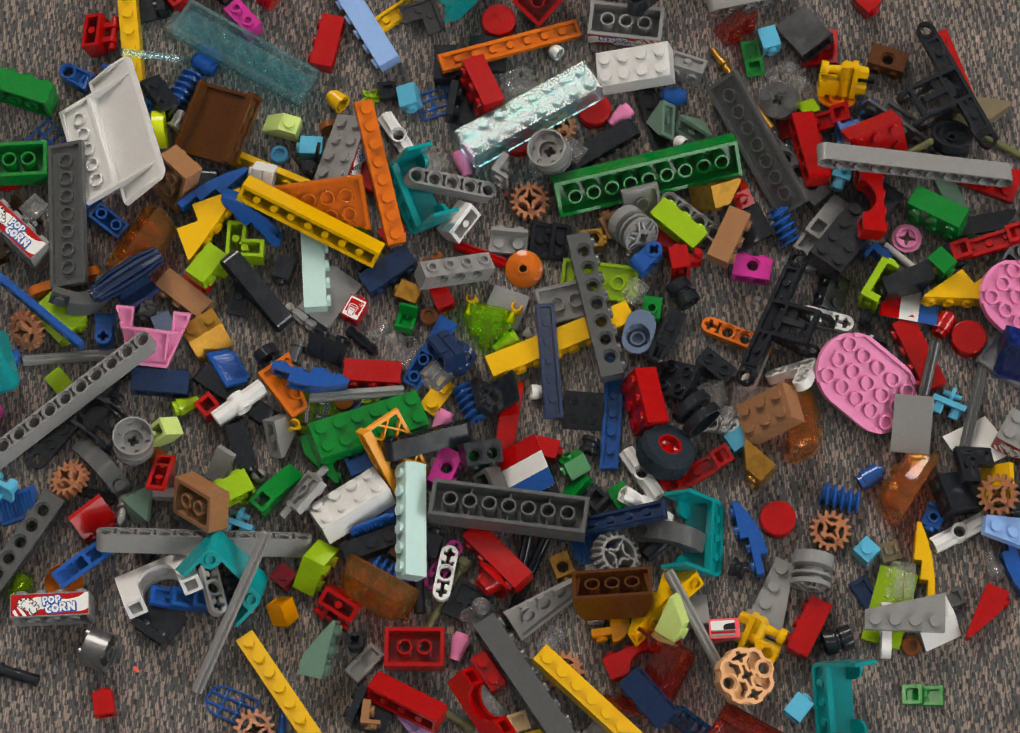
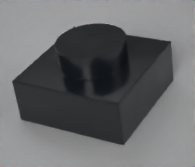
[376,81,398,102]

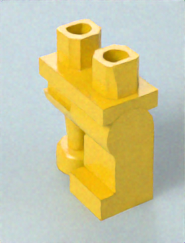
[817,60,869,99]
[733,611,789,664]

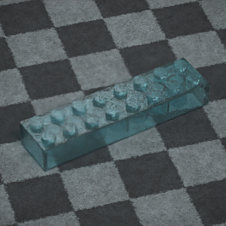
[171,0,319,108]
[455,61,604,169]

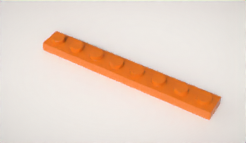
[436,19,582,74]
[353,99,406,247]

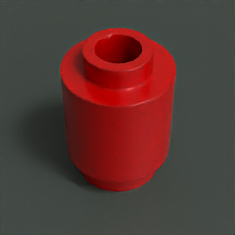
[930,310,957,339]

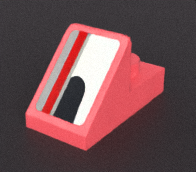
[705,618,741,645]

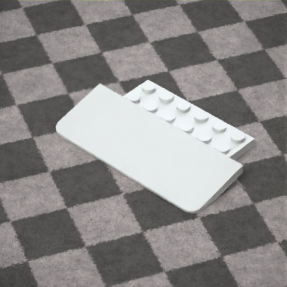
[59,56,165,206]

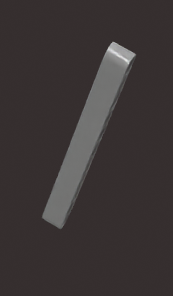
[816,142,1013,187]
[0,331,157,470]
[96,527,312,558]

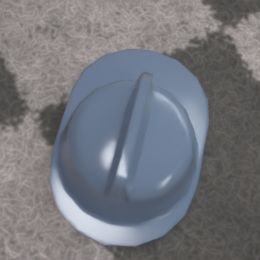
[621,310,656,354]

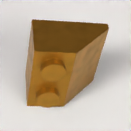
[688,178,741,213]
[183,308,234,364]
[742,440,776,491]

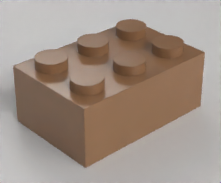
[151,144,202,213]
[736,382,805,445]
[173,471,230,534]

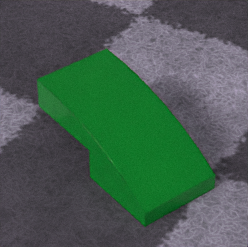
[740,39,765,78]
[902,684,944,707]

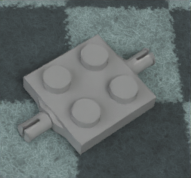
[279,464,329,519]

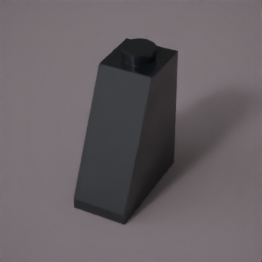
[875,260,935,302]
[224,417,257,472]

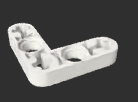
[765,358,816,392]

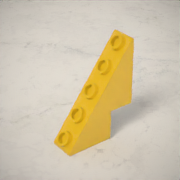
[176,187,240,264]
[920,269,983,308]
[628,570,704,647]

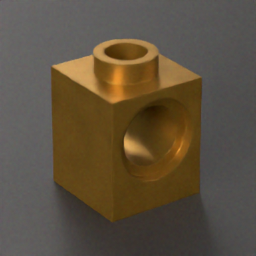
[579,228,607,254]
[393,279,423,306]
[548,550,575,583]

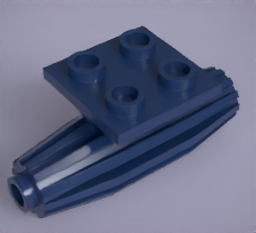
[88,246,165,308]

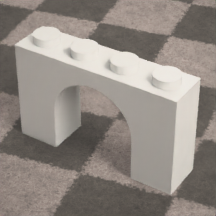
[114,554,204,619]

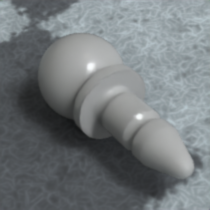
[117,493,128,526]

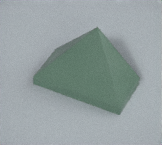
[646,100,676,141]
[674,114,712,143]
[121,485,153,524]

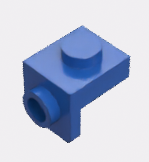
[861,242,893,262]

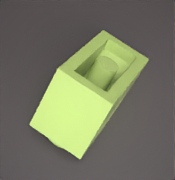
[262,113,303,142]
[151,416,184,447]
[654,592,689,643]

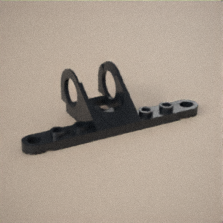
[896,21,998,150]
[735,249,836,387]
[28,372,129,469]

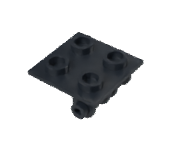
[563,390,604,431]

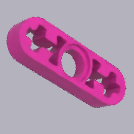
[424,540,463,591]

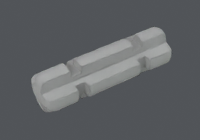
[285,302,317,331]

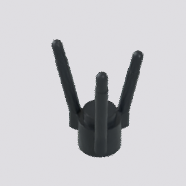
[291,142,321,180]

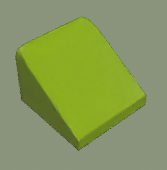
[798,98,821,114]
[44,366,73,394]

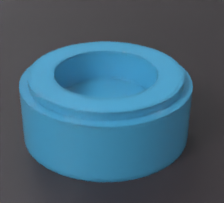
[270,146,289,165]

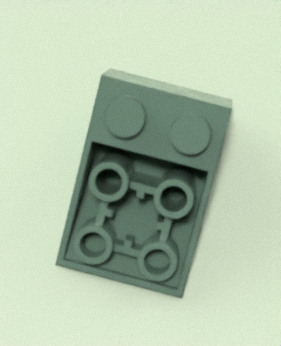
[298,620,343,679]

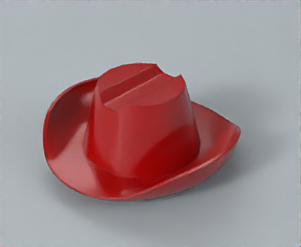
[475,561,508,599]

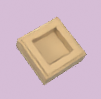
[507,709,532,733]

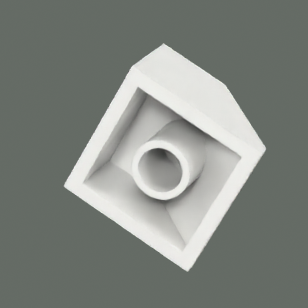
[916,596,961,652]

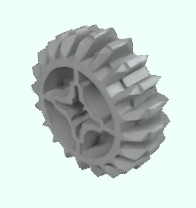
[589,531,641,570]

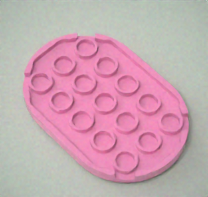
[979,260,1020,350]
[815,333,917,434]

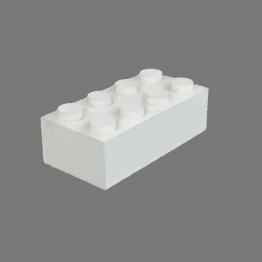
[595,41,675,95]
[308,467,396,544]

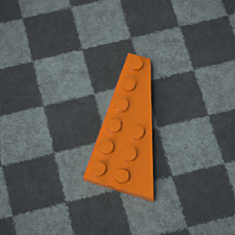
[273,173,372,230]

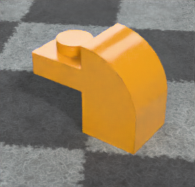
[591,618,630,646]

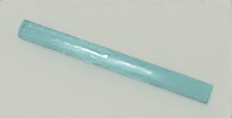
[119,48,191,64]

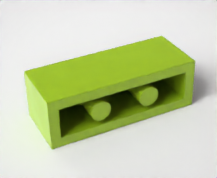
[649,197,708,253]

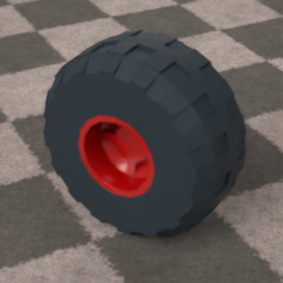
[636,424,696,481]

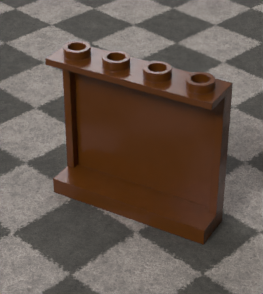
[173,79,263,168]

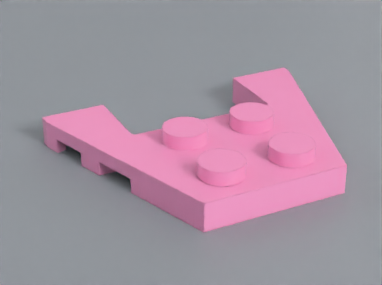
[116,304,192,368]

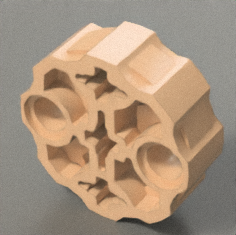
[714,647,775,706]

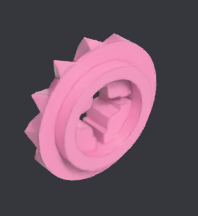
[891,224,922,254]

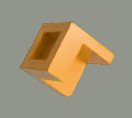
[266,596,299,627]

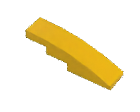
[912,521,935,597]

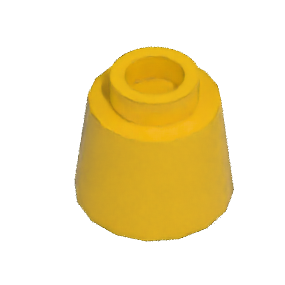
[326,90,350,114]

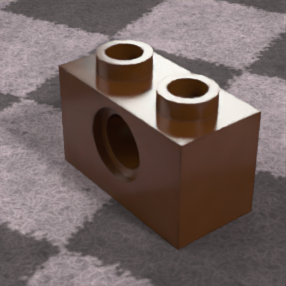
[866,43,909,80]

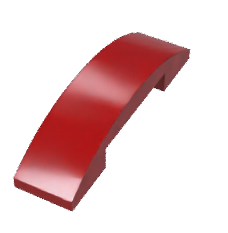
[778,101,851,141]
[949,221,1020,261]
[496,381,525,451]
[658,442,735,492]

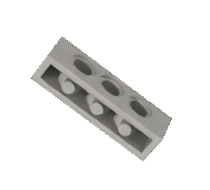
[414,252,495,290]

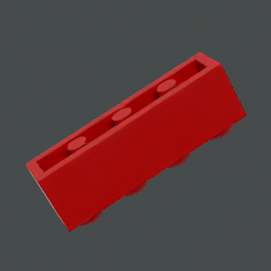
[787,111,832,187]
[889,315,947,393]
[462,528,534,594]
[365,671,448,733]

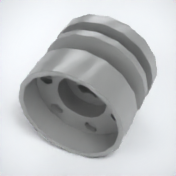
[527,128,573,175]
[608,205,659,254]
[112,416,154,466]
[790,549,835,593]

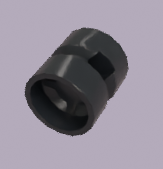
[666,275,700,311]
[253,342,282,370]
[820,624,855,656]

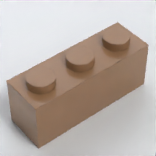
[706,205,752,269]
[155,267,215,320]

